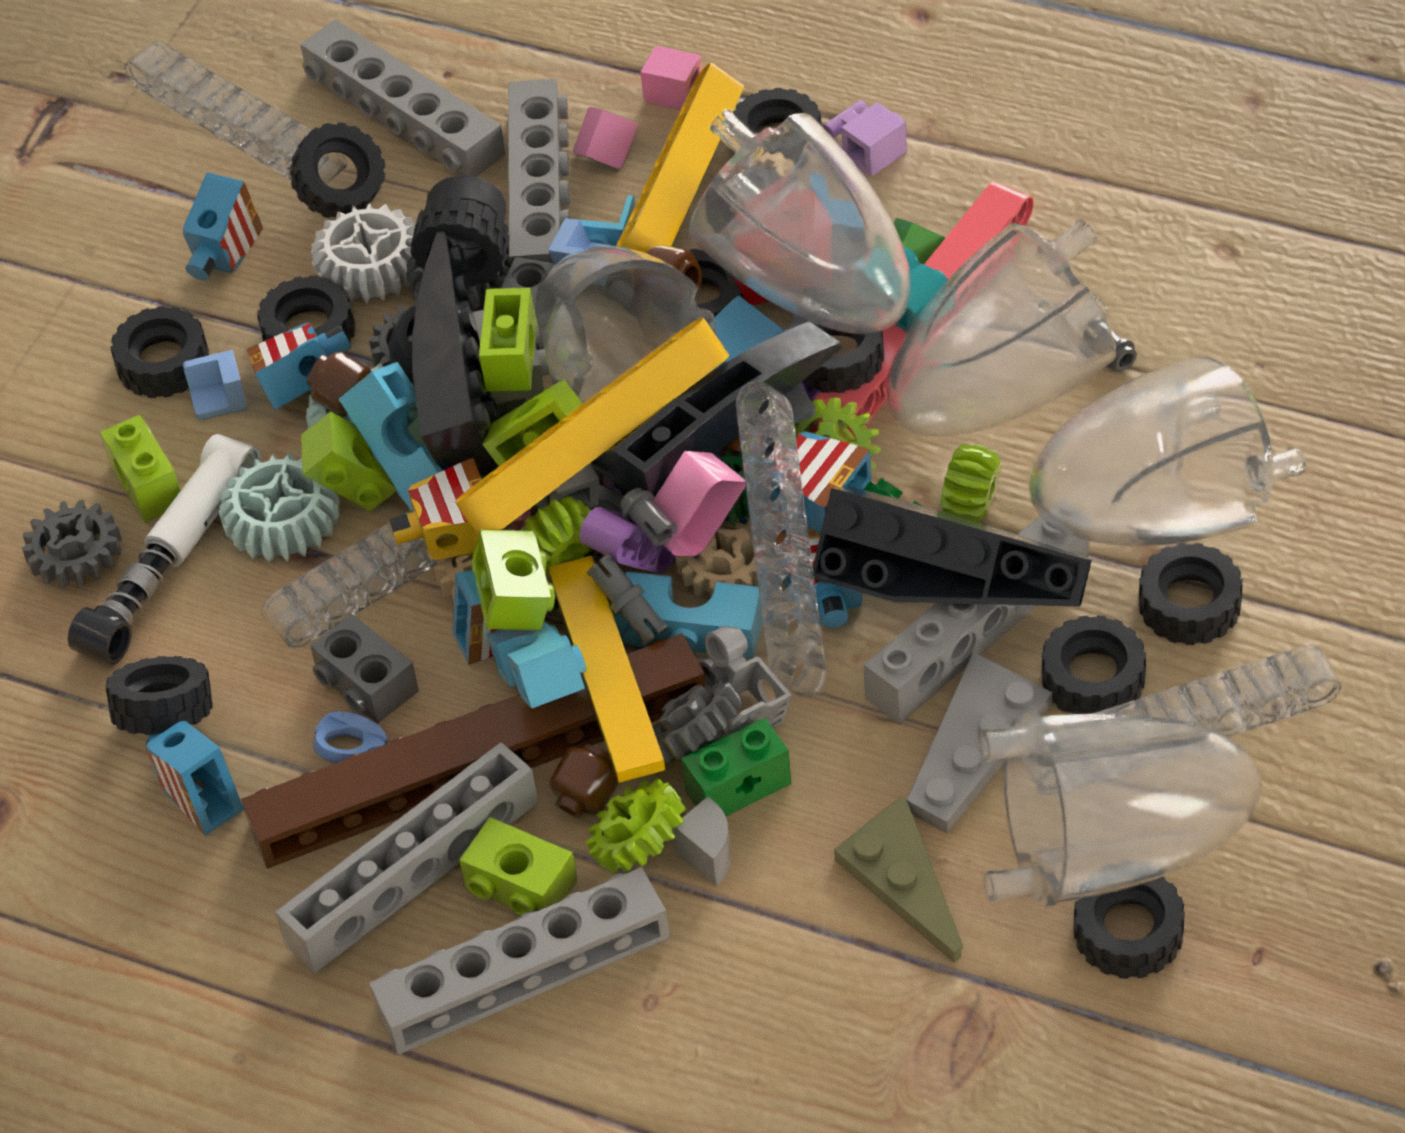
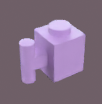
[822,100,907,177]

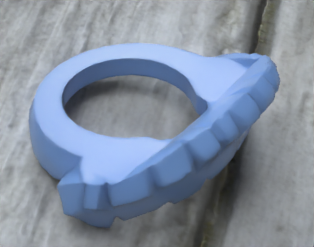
[313,711,388,763]

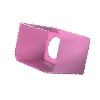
[654,451,747,556]

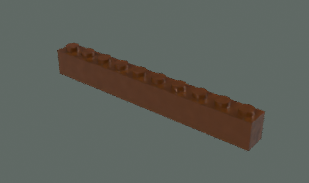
[241,633,706,869]

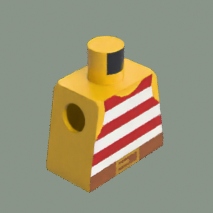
[389,458,482,560]

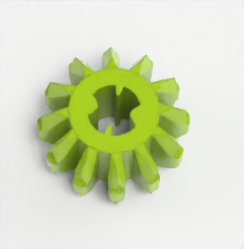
[940,443,1001,523]
[521,496,593,571]

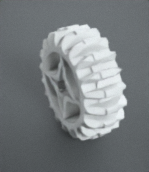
[311,203,415,304]

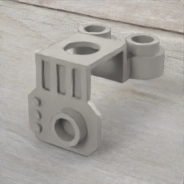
[699,626,792,736]

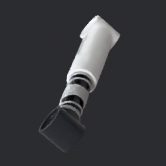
[67,434,261,665]

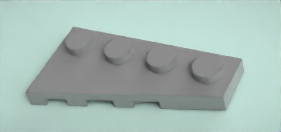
[907,652,1052,833]

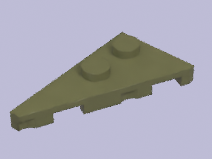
[834,796,963,963]

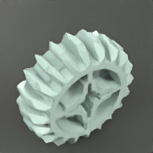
[219,453,340,563]

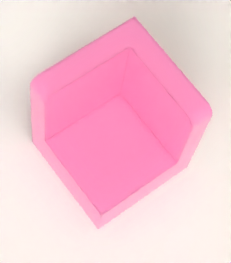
[640,46,702,110]
[573,107,638,169]

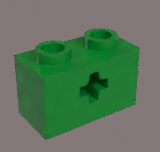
[681,717,792,816]

